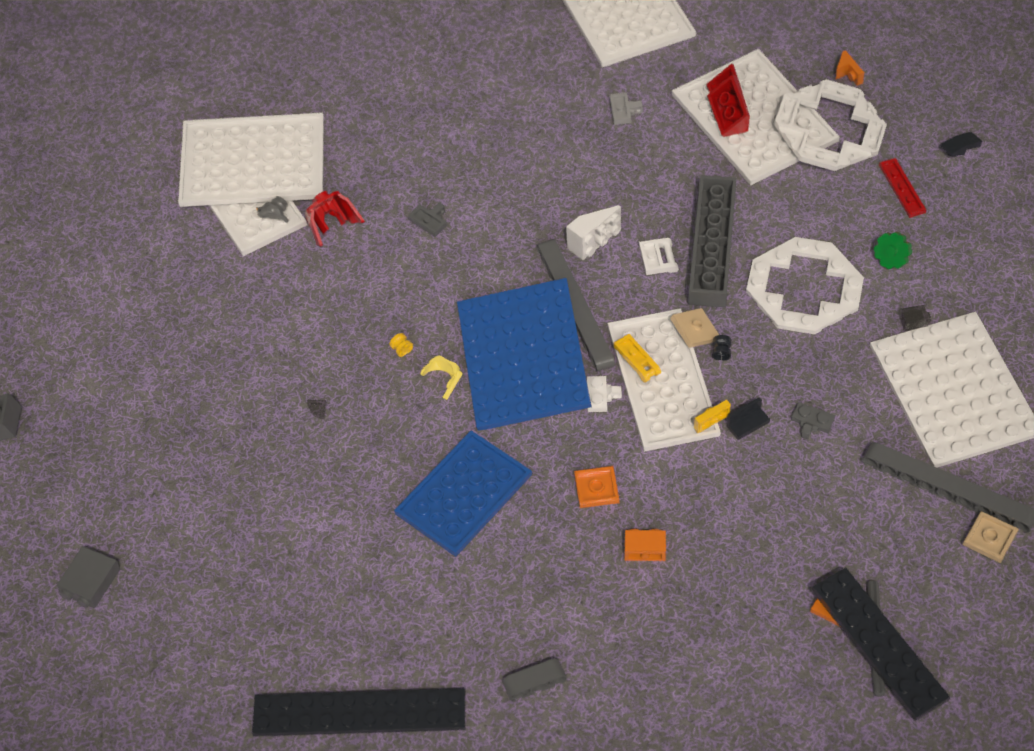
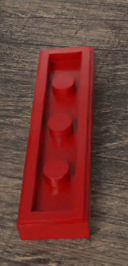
[879,158,926,218]

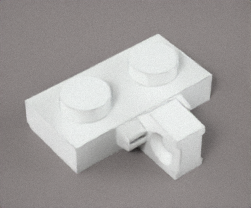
[587,376,622,412]

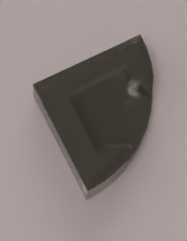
[307,400,327,419]

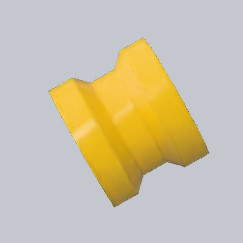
[389,333,413,357]

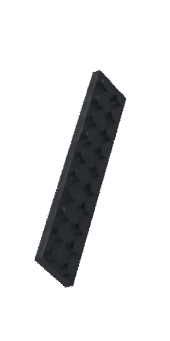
[252,688,466,737]

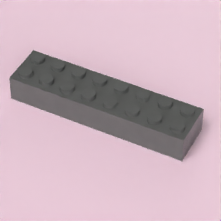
[688,175,737,308]

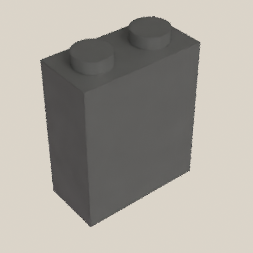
[56,546,120,609]

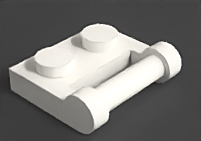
[639,238,679,275]

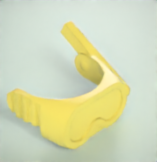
[420,355,463,400]

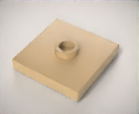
[670,308,719,348]
[963,511,1019,563]

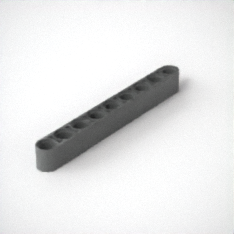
[536,239,615,372]
[862,442,1034,533]

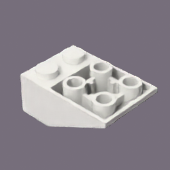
[566,205,621,260]

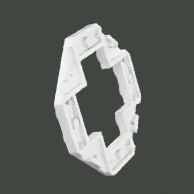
[774,79,887,171]
[746,237,864,334]

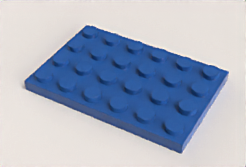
[394,430,532,557]

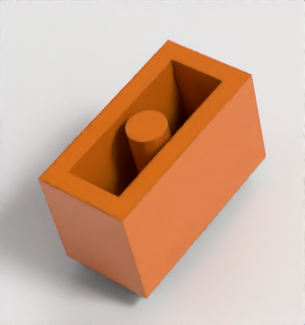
[625,529,666,561]

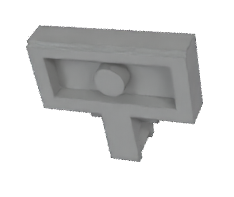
[610,92,643,125]

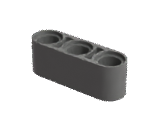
[502,659,567,702]

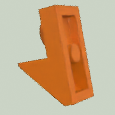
[836,50,865,86]

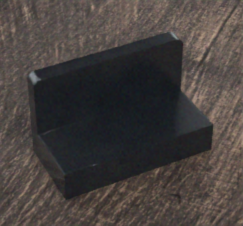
[727,397,770,440]

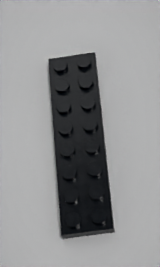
[812,568,950,721]

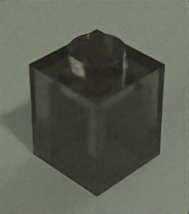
[900,305,931,332]

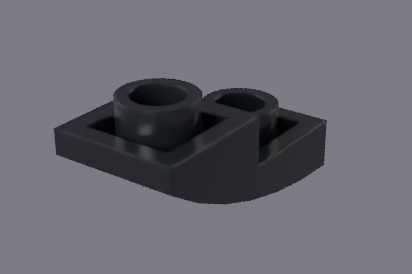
[940,132,982,157]

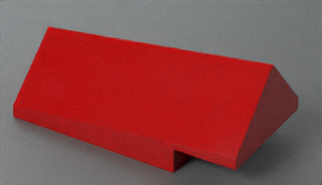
[707,63,750,137]

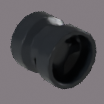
[712,335,732,361]

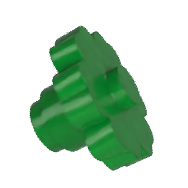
[874,232,912,269]

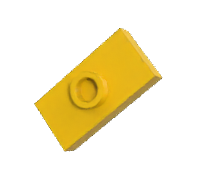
[694,400,731,433]

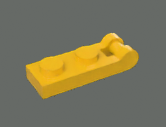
[614,334,661,383]

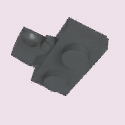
[408,202,447,237]
[791,402,835,440]

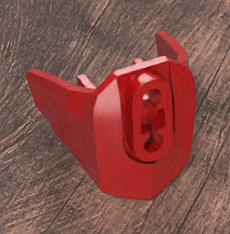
[305,190,365,247]

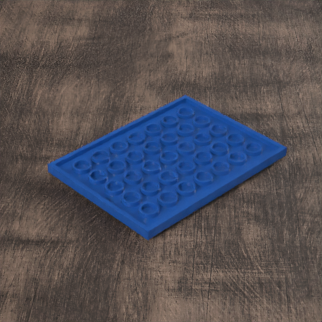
[457,278,592,431]

